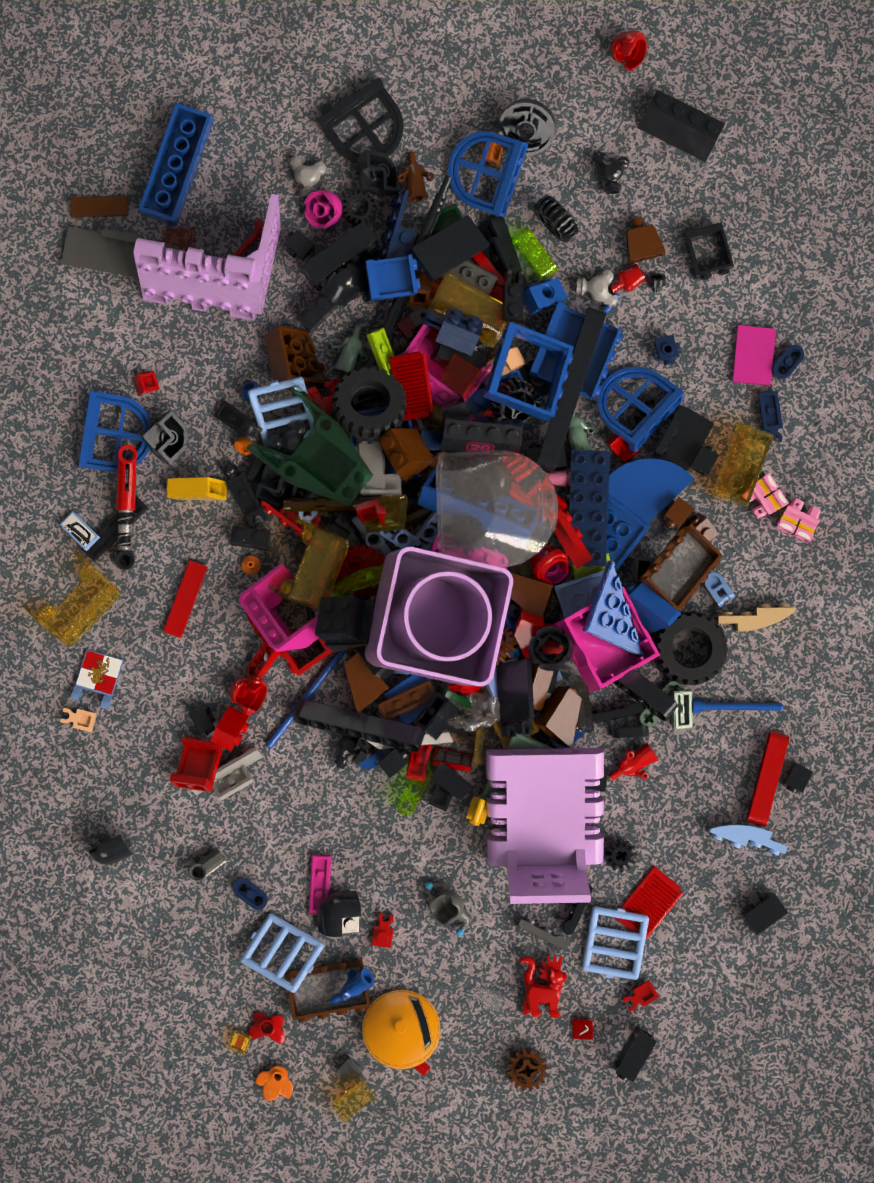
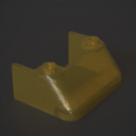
[268,517,349,611]
[23,550,120,646]

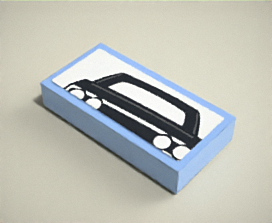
[60,511,100,551]

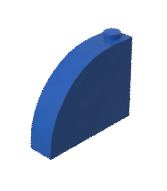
[609,459,694,523]

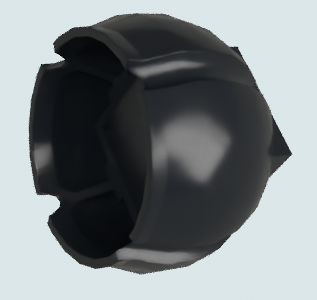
[528,626,573,671]

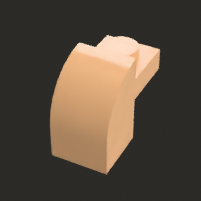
[487,347,527,377]

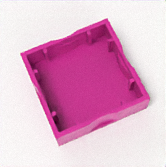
[554,587,660,693]

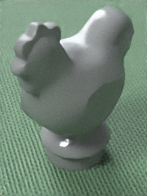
[289,155,327,199]
[576,270,619,307]

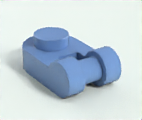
[704,572,735,608]

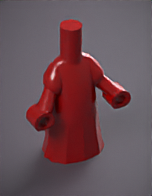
[609,742,659,781]

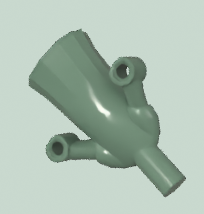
[332,324,368,375]
[564,412,595,451]

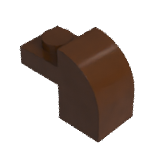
[409,274,451,307]

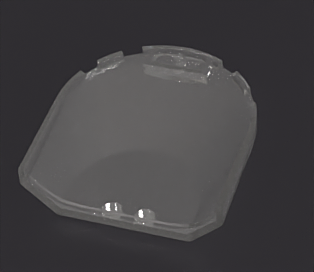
[436,450,558,568]

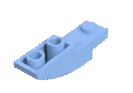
[708,824,788,856]

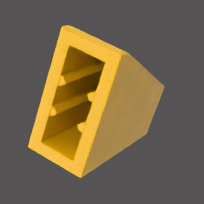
[166,477,227,500]

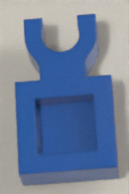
[359,748,391,771]

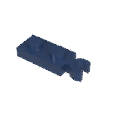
[758,391,783,444]

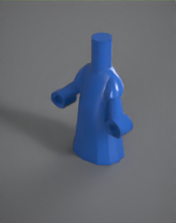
[330,968,374,1005]

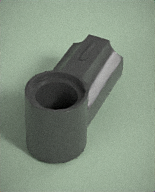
[189,848,227,881]

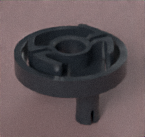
[498,99,556,156]

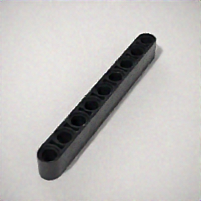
[536,306,607,472]

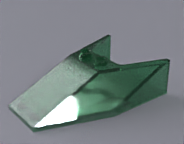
[246,385,373,506]

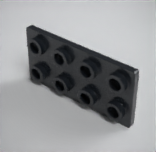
[651,405,714,471]

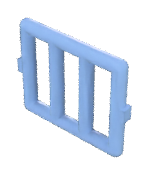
[248,377,319,447]
[582,906,649,980]
[240,913,324,993]

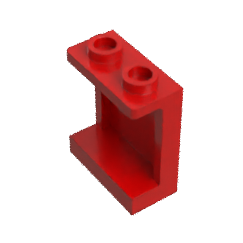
[169,736,223,793]

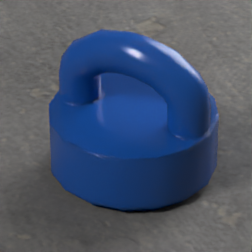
[240,381,260,402]

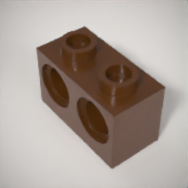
[661,497,694,530]

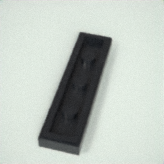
[81,496,149,562]

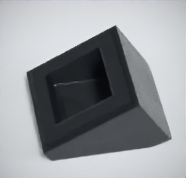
[335,1056,363,1083]

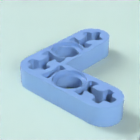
[378,511,449,550]

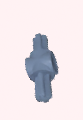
[352,514,392,558]

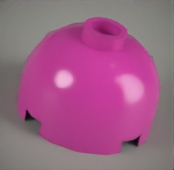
[304,190,343,229]

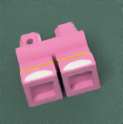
[742,473,789,519]
[775,498,820,543]

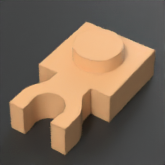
[60,708,97,732]

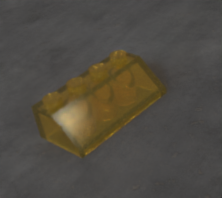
[427,273,508,348]
[710,422,774,507]

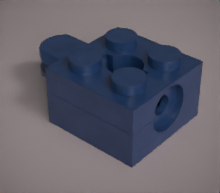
[422,307,484,356]

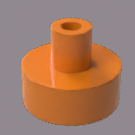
[234,436,254,455]
[242,556,261,575]

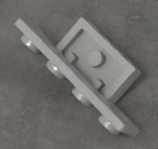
[192,747,263,801]

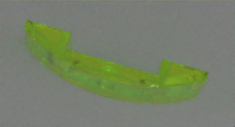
[332,564,384,596]

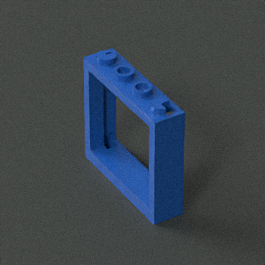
[483,322,574,421]

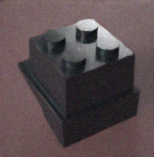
[315,596,376,652]

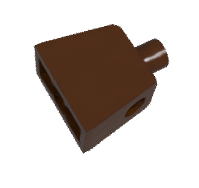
[626,216,666,265]

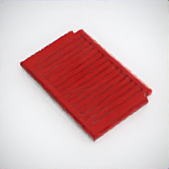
[389,351,434,421]
[614,866,683,939]

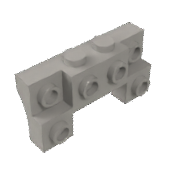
[356,441,402,496]

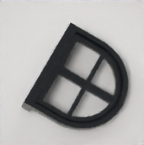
[317,77,404,163]

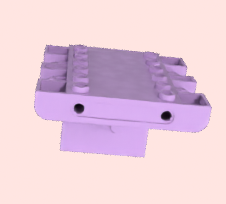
[133,194,281,321]
[486,748,604,904]

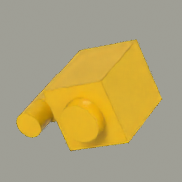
[466,795,487,826]

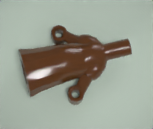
[397,152,434,202]

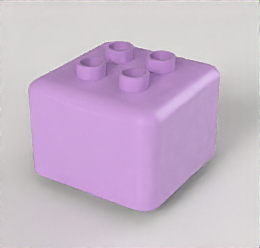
[365,547,513,686]

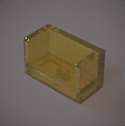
[331,1078,377,1123]

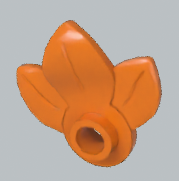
[255,1065,293,1101]

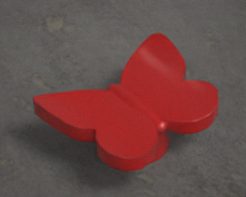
[248,1012,285,1044]

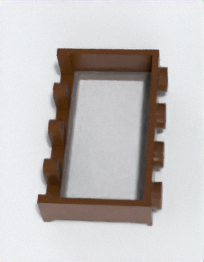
[638,523,723,611]
[285,958,371,1022]

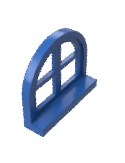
[448,131,529,217]
[597,367,684,453]
[78,391,152,472]

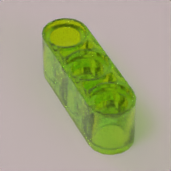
[511,227,559,281]
[398,765,433,816]

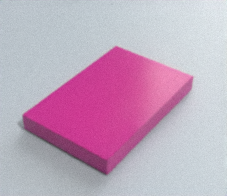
[732,325,776,386]

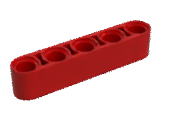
[746,730,789,827]

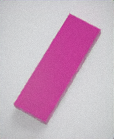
[309,855,332,914]

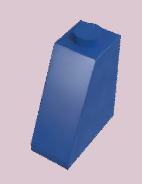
[626,583,681,633]

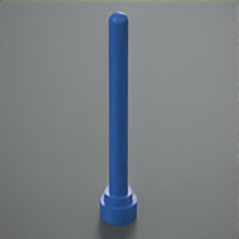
[692,698,784,713]

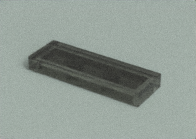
[567,676,594,733]

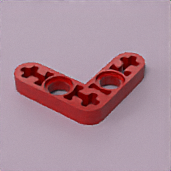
[246,616,282,679]

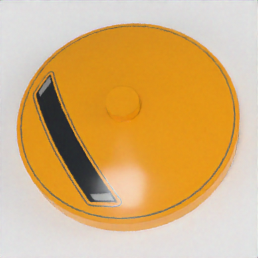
[362,990,440,1069]

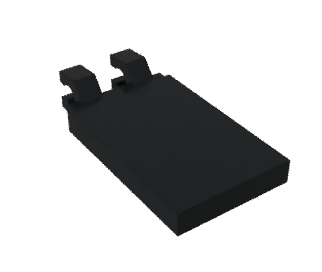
[496,659,535,738]

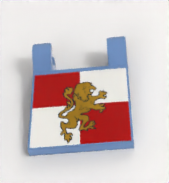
[71,650,124,710]

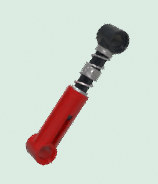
[114,445,137,570]

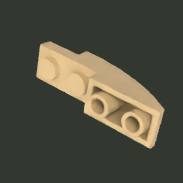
[716,604,795,632]

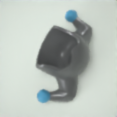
[425,880,472,937]

